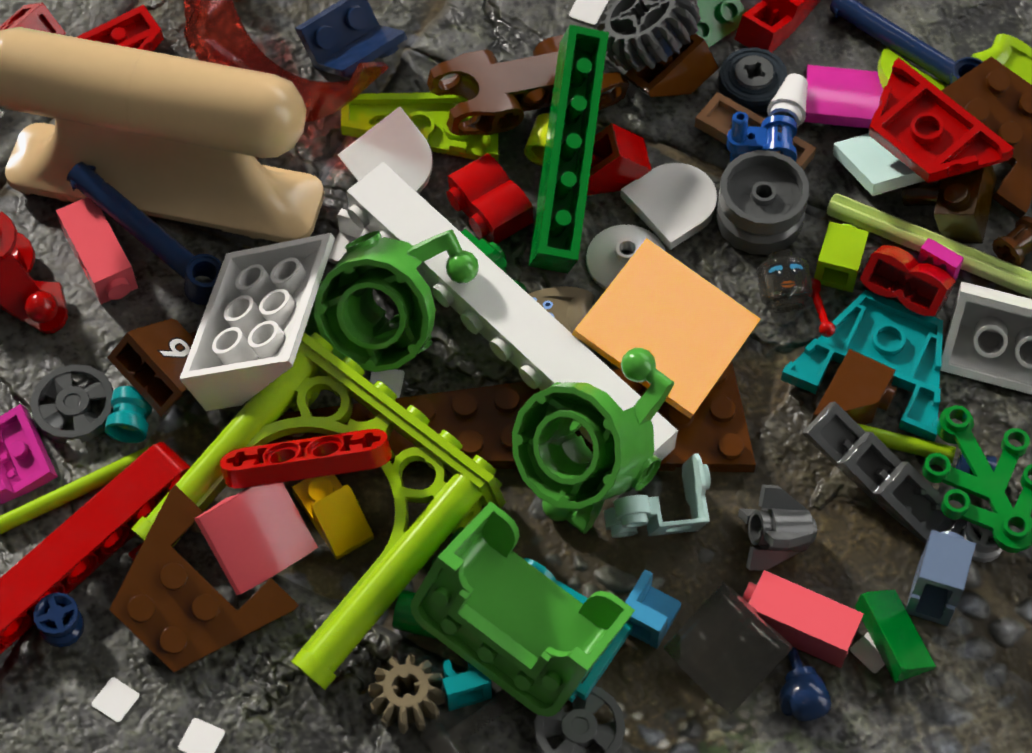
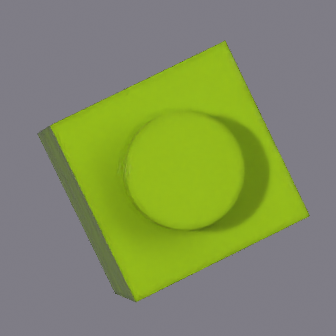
[814,221,869,293]

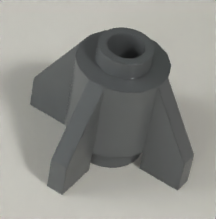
[738,485,817,571]

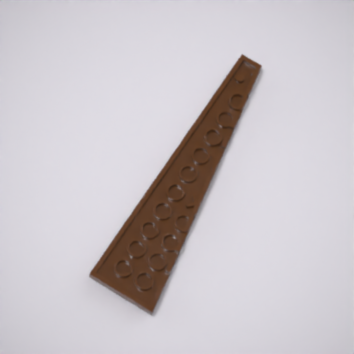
[268,361,756,472]

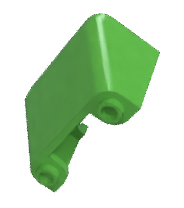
[410,501,635,717]

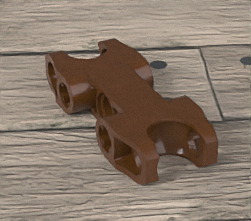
[427,35,629,136]

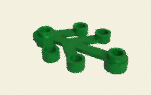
[922,405,1032,553]

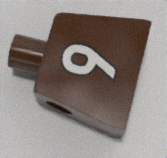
[107,318,197,417]

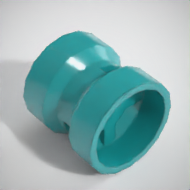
[105,386,153,443]

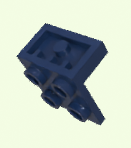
[295,0,407,78]

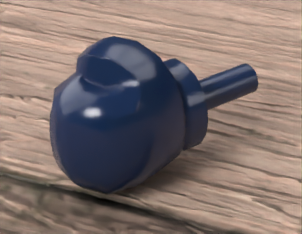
[779,647,831,721]

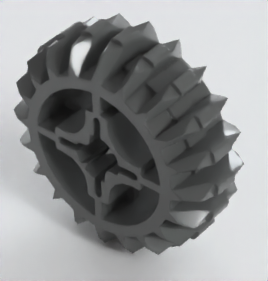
[597,0,701,72]

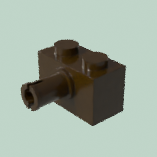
[902,165,997,244]

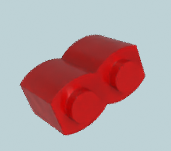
[446,153,533,244]
[860,245,956,316]

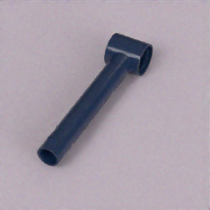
[830,0,983,85]
[67,162,222,305]

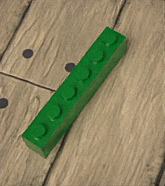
[528,24,609,274]

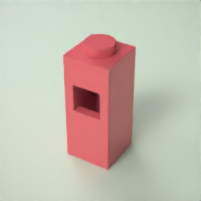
[56,197,138,304]
[739,570,864,668]

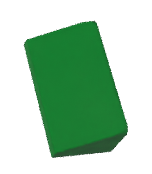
[855,590,936,683]

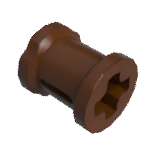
[992,216,1032,267]

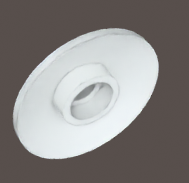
[586,225,665,290]

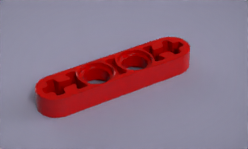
[220,429,392,489]

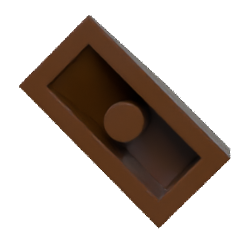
[624,33,719,97]
[812,349,897,425]

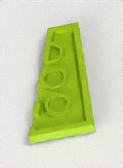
[341,92,499,163]

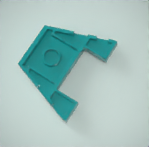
[781,290,943,442]

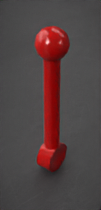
[805,278,836,337]

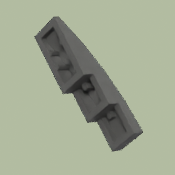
[802,402,967,544]

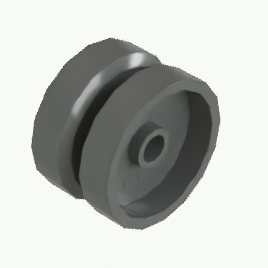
[716,150,809,255]

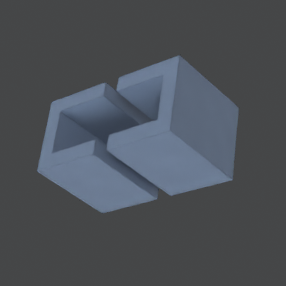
[906,530,976,626]

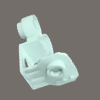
[603,453,711,538]

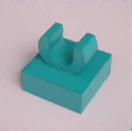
[442,659,492,711]

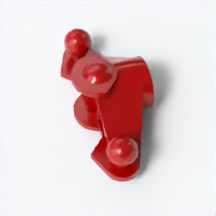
[0,212,68,334]

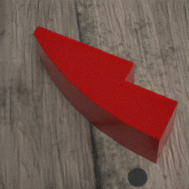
[734,0,821,52]

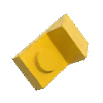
[292,475,374,560]

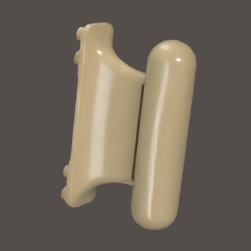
[0,27,324,243]

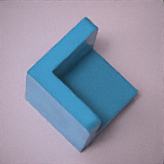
[625,569,681,649]

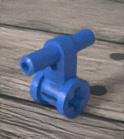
[727,111,797,163]

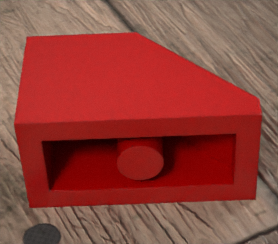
[587,123,652,195]

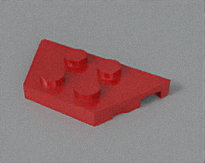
[868,58,1014,183]

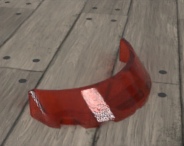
[183,0,389,123]

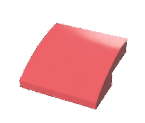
[194,482,318,595]

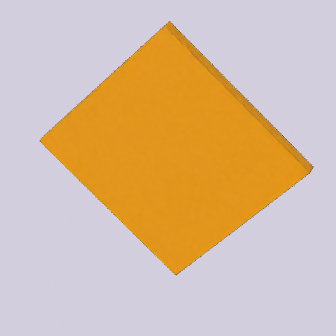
[572,238,761,419]

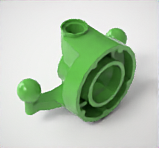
[304,229,479,372]
[512,348,674,534]

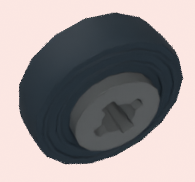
[718,47,788,113]

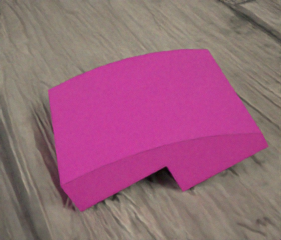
[804,65,883,129]
[0,404,58,505]

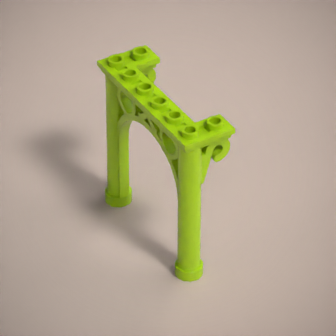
[131,332,506,690]

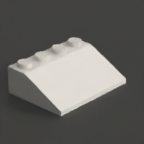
[180,233,335,411]

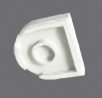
[338,106,433,194]
[621,163,717,250]

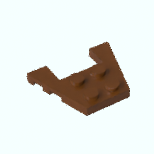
[942,57,1032,218]
[109,485,299,674]

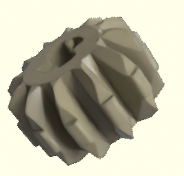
[368,653,446,735]

